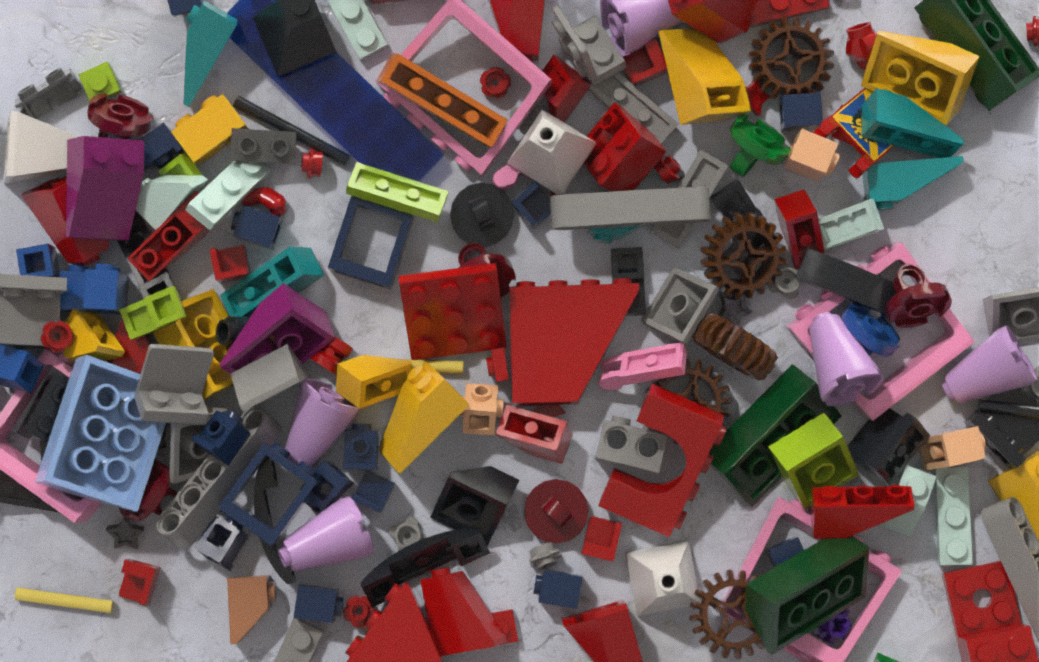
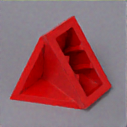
[542,54,592,123]

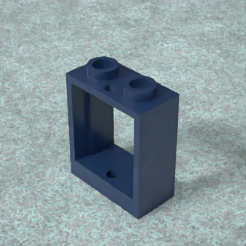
[328,195,415,290]
[218,442,320,546]

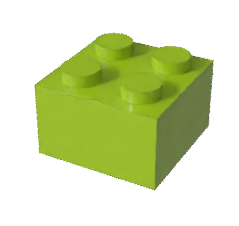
[769,413,859,509]

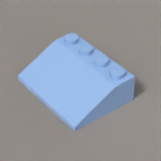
[35,355,166,512]

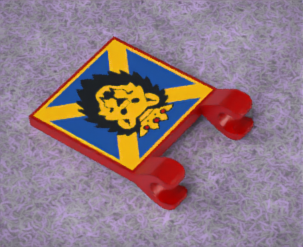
[813,88,895,179]

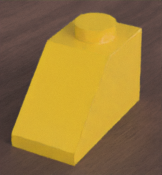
[59,309,125,362]
[336,355,413,409]

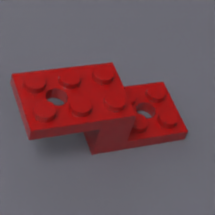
[941,560,1039,662]

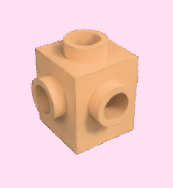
[460,383,504,436]

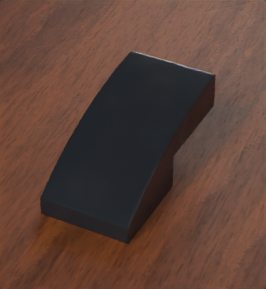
[710,179,768,246]
[610,247,646,316]

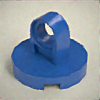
[842,302,900,357]

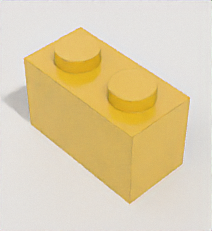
[171,94,249,167]

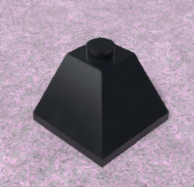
[253,0,337,77]
[430,466,519,546]

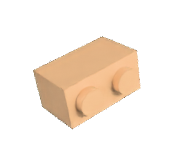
[782,129,840,182]
[919,426,986,471]

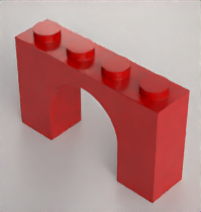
[598,383,726,538]

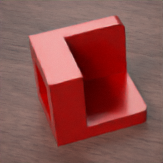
[623,39,668,87]
[209,245,251,284]
[581,516,622,562]
[119,559,161,606]

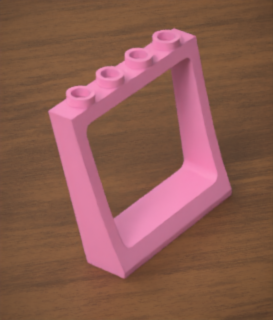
[376,0,552,176]
[786,242,974,421]
[0,348,102,523]
[720,497,903,662]

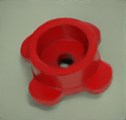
[654,155,682,184]

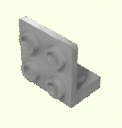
[552,5,627,86]
[0,274,67,346]
[134,344,214,425]

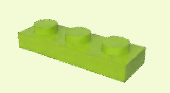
[346,162,449,223]

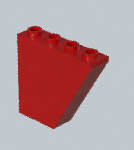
[509,278,639,406]
[345,581,443,662]

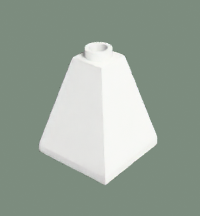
[507,109,597,195]
[3,111,79,184]
[625,541,701,616]

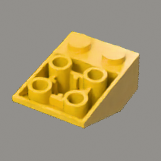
[658,29,751,125]

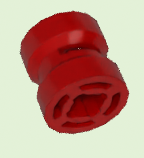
[310,336,354,375]

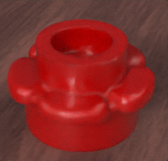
[1026,16,1039,47]
[480,67,511,98]
[301,148,323,180]
[41,321,73,353]
[343,596,375,628]

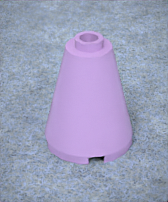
[599,0,683,57]
[809,312,884,406]
[942,325,1037,404]
[285,377,359,468]
[278,496,373,571]

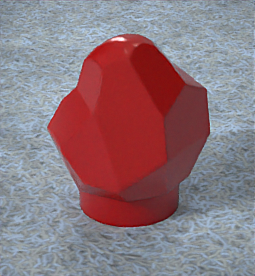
[846,22,877,70]

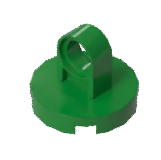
[729,114,791,178]

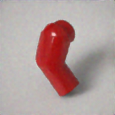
[242,187,287,216]

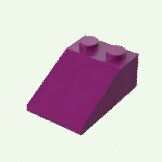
[66,136,144,241]
[220,283,335,374]

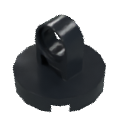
[450,182,514,247]

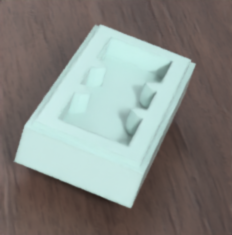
[818,199,884,251]

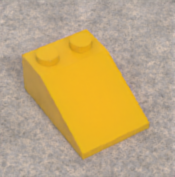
[861,31,980,125]
[378,361,470,474]

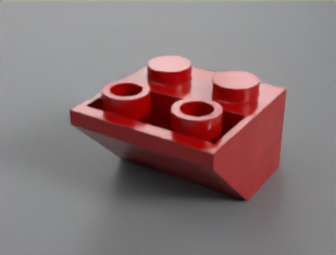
[584,102,667,192]

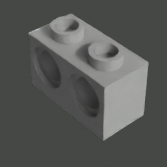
[595,415,668,473]

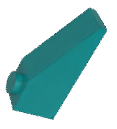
[183,0,238,107]
[861,88,964,158]
[862,156,964,211]
[220,246,324,317]

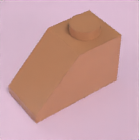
[227,575,276,644]

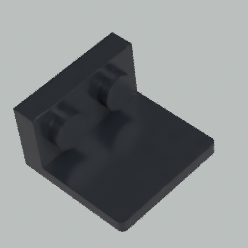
[17,373,69,444]
[964,388,1039,469]
[847,408,930,486]

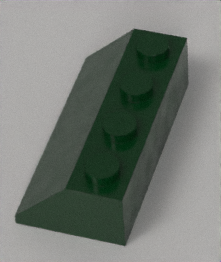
[914,0,1039,111]
[709,364,842,507]
[745,536,870,655]

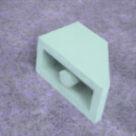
[136,175,208,230]
[878,465,937,537]

